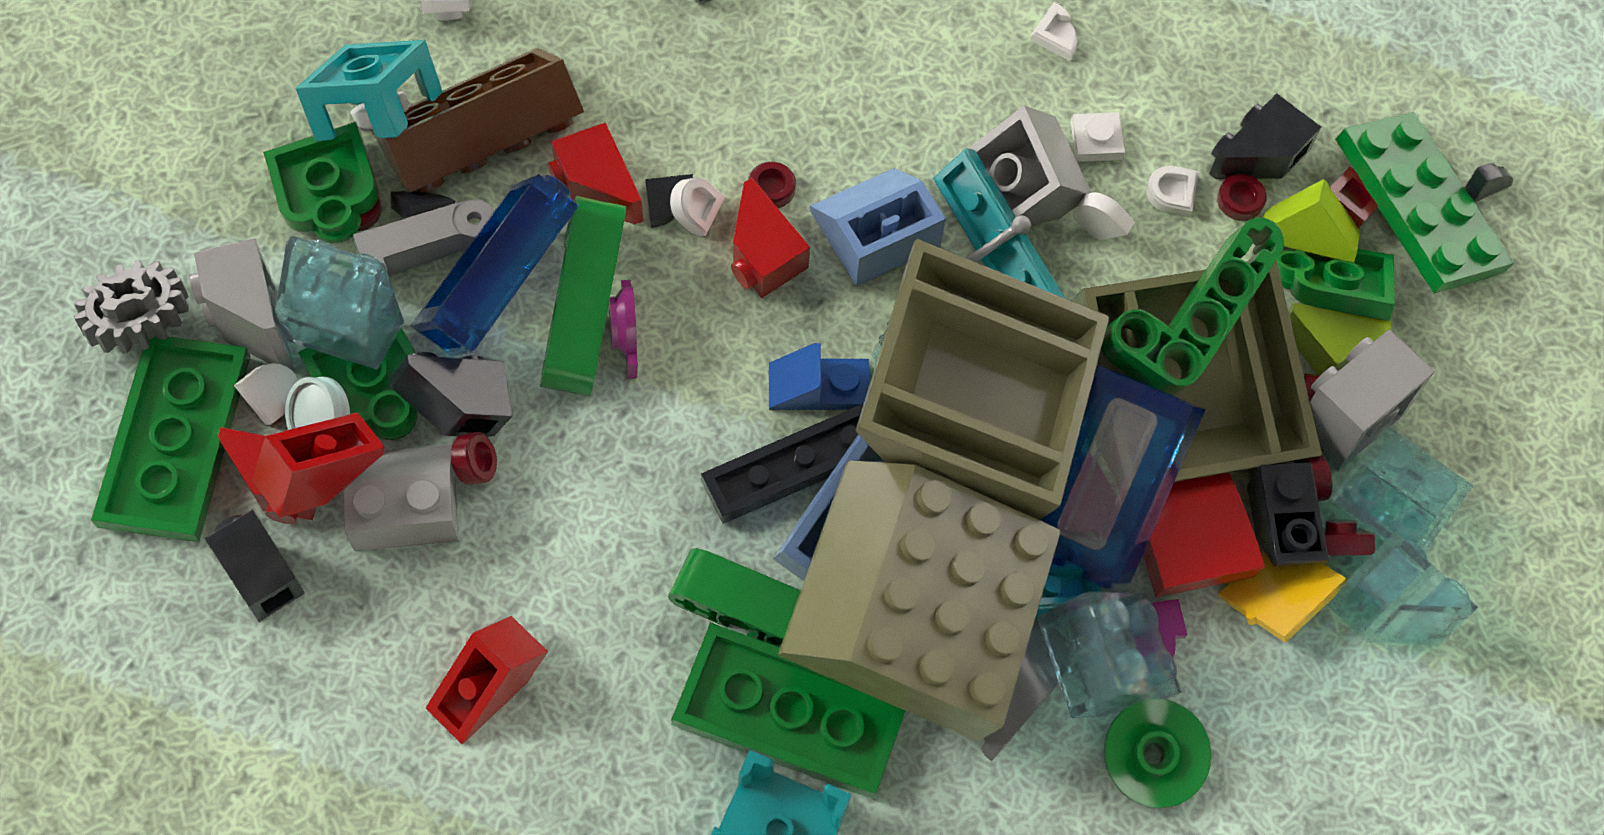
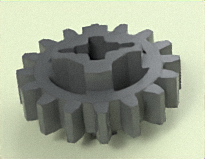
[74,260,189,354]

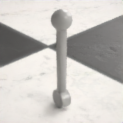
[966,215,1031,262]

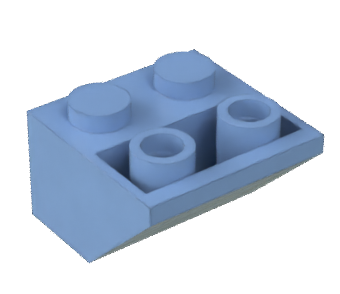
[810,168,946,286]

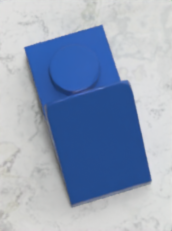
[769,343,870,410]

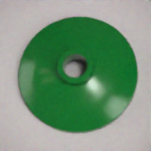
[1104,698,1211,808]

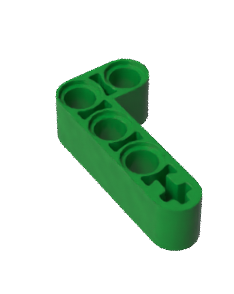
[540,196,626,396]
[1101,217,1284,396]
[667,548,801,646]

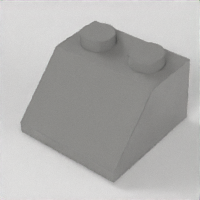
[968,106,1091,226]
[189,238,294,370]
[1310,329,1435,471]
[343,444,459,551]

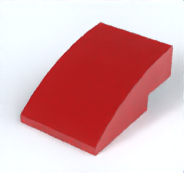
[1115,473,1265,598]

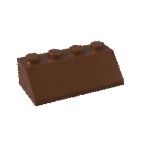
[370,48,584,193]

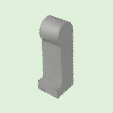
[353,199,498,294]

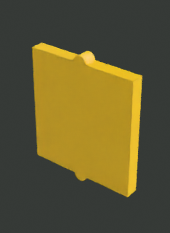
[1219,552,1347,643]

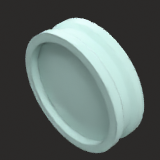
[285,377,350,430]

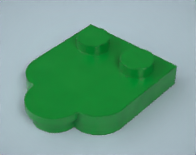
[263,121,379,244]
[1276,248,1395,321]
[298,307,418,440]

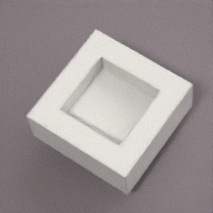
[421,0,472,20]
[1070,112,1125,162]

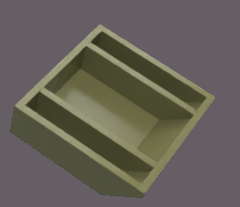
[856,239,1109,520]
[1071,261,1322,491]
[778,461,1061,742]

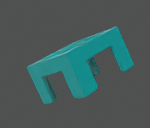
[295,39,443,141]
[711,750,852,835]

